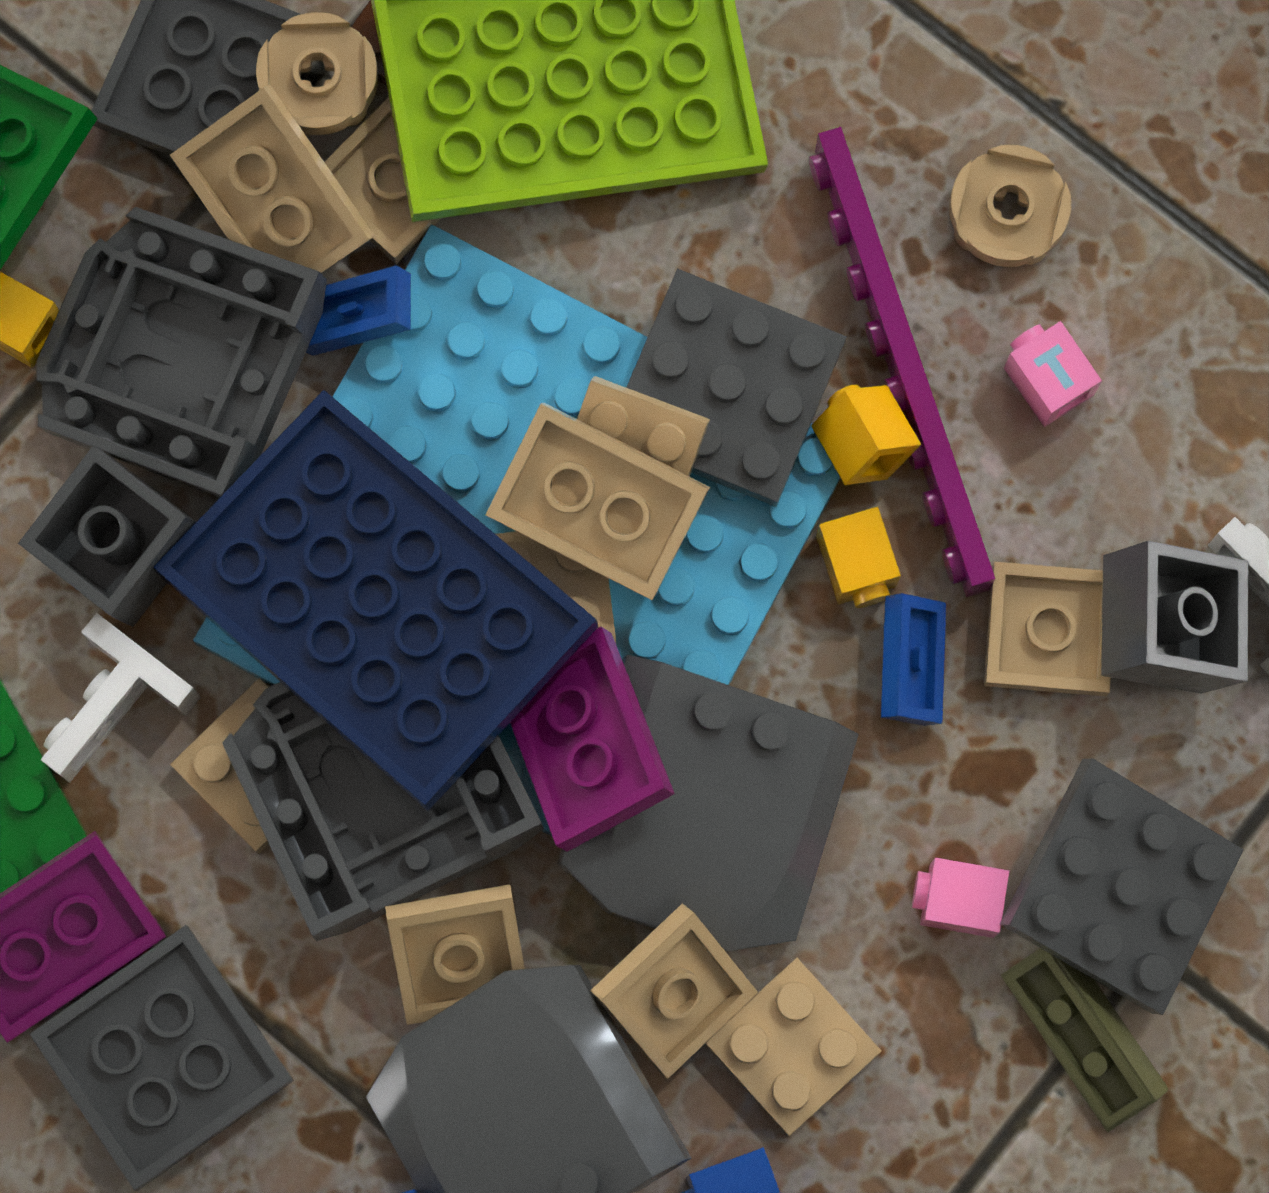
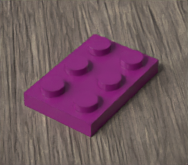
[510,626,675,852]
[0,831,166,1043]

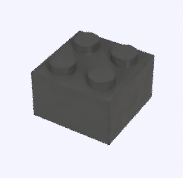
[18,445,196,627]
[1101,541,1248,694]

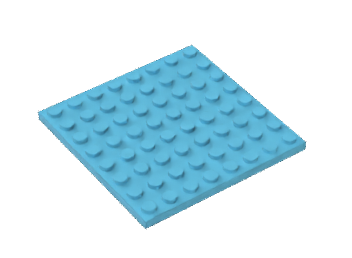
[193,224,841,837]

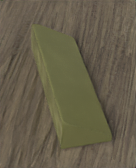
[1001,948,1168,1133]

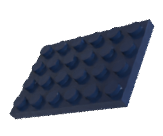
[154,390,598,811]

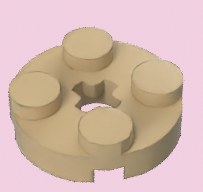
[256,12,378,135]
[949,145,1071,267]

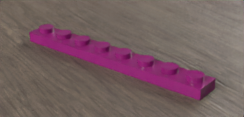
[809,127,996,598]

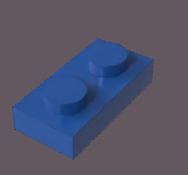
[306,265,411,356]
[881,593,946,726]

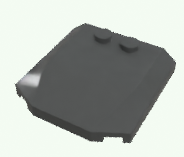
[37,207,327,498]
[557,655,859,952]
[222,682,544,941]
[366,965,692,1193]

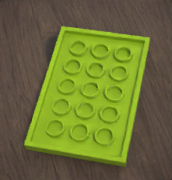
[371,0,768,222]

